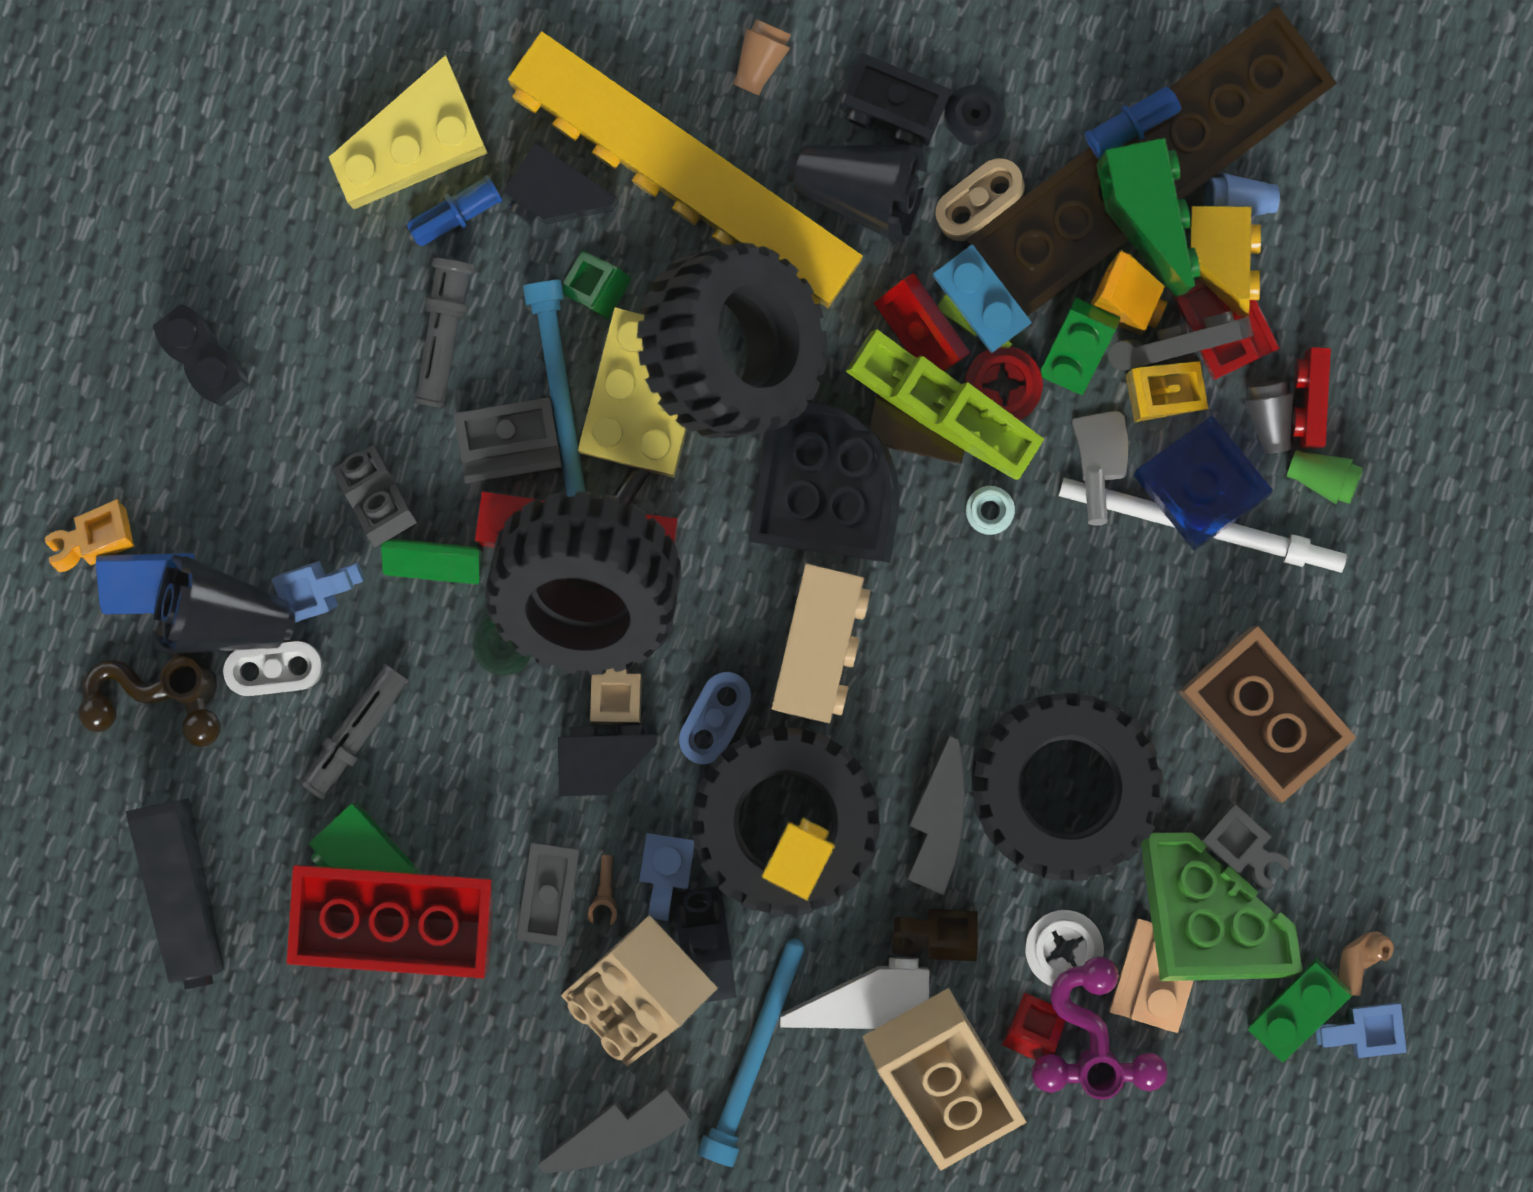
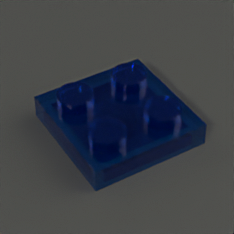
[1133,415,1273,551]

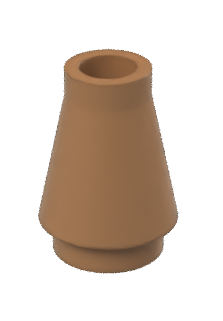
[733,19,791,96]

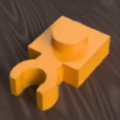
[45,499,134,572]

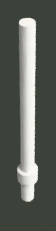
[1059,477,1347,573]

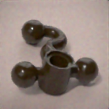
[78,623,221,747]

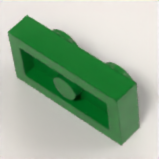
[1040,298,1121,395]
[1247,957,1352,1063]

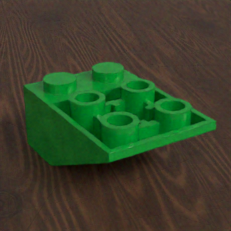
[1096,138,1200,297]

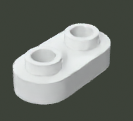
[223,641,323,696]

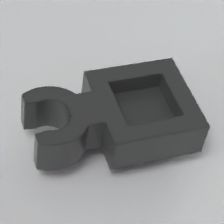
[1200,803,1291,889]

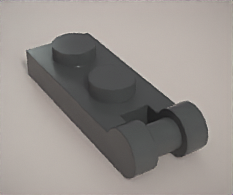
[1108,311,1254,370]

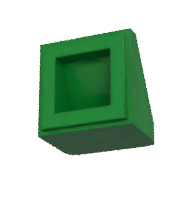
[562,250,632,320]

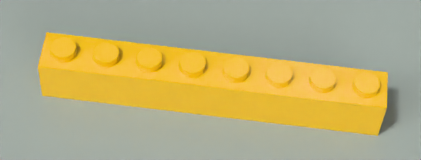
[508,31,863,308]

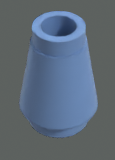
[1204,173,1280,217]

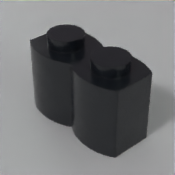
[153,304,249,407]

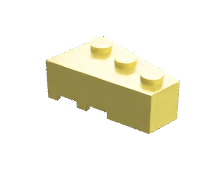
[328,55,488,210]

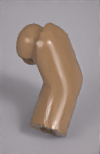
[1338,931,1394,996]

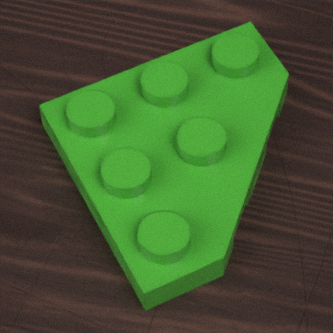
[1141,833,1303,981]

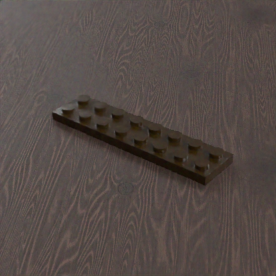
[966,6,1337,317]

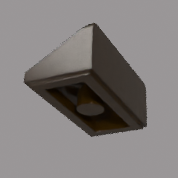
[869,394,965,464]

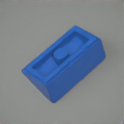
[95,553,196,614]

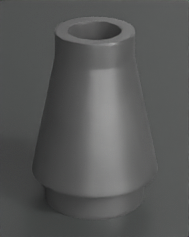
[1244,380,1293,454]

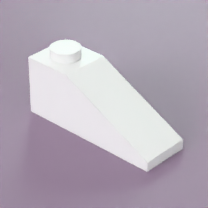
[780,957,929,1029]

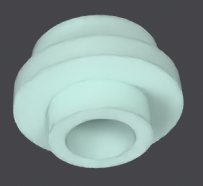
[966,486,1015,535]

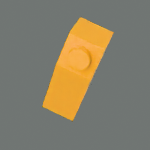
[1091,251,1167,335]

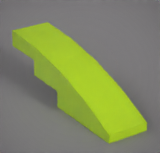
[845,329,1044,480]

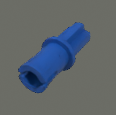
[1084,87,1181,159]
[407,175,503,246]

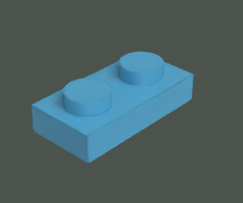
[933,244,1032,354]

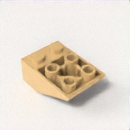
[561,915,718,1066]

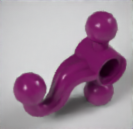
[1031,956,1168,1100]

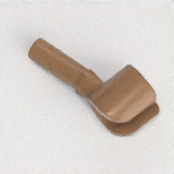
[588,855,618,925]

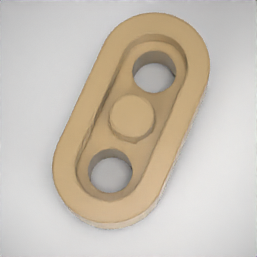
[935,158,1025,241]

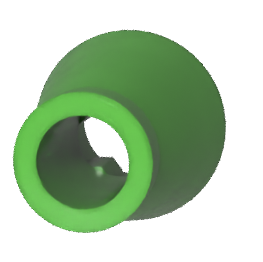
[1287,449,1363,505]

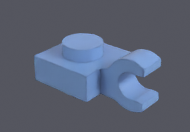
[271,561,365,622]
[639,833,694,921]
[1315,1002,1407,1058]

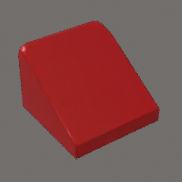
[1002,992,1066,1060]

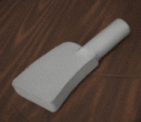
[1072,411,1128,526]

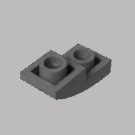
[332,444,417,548]

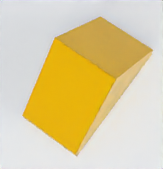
[1126,361,1209,422]

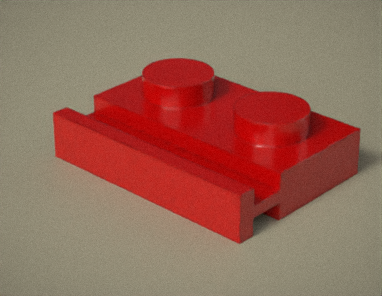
[1171,279,1279,381]

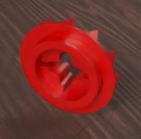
[965,346,1043,420]

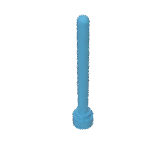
[523,280,586,496]
[697,938,804,1167]

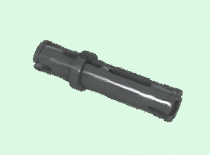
[298,663,410,800]

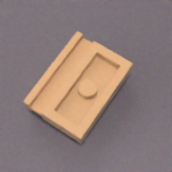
[1109,918,1194,1033]

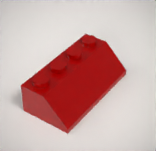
[286,865,493,979]

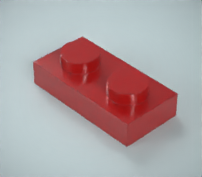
[874,273,970,372]
[1292,347,1331,449]

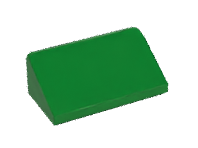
[381,538,483,585]

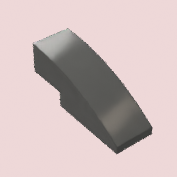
[906,735,965,895]
[537,1084,691,1173]

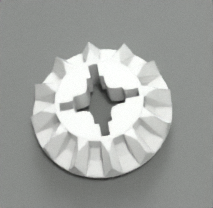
[1025,909,1104,987]

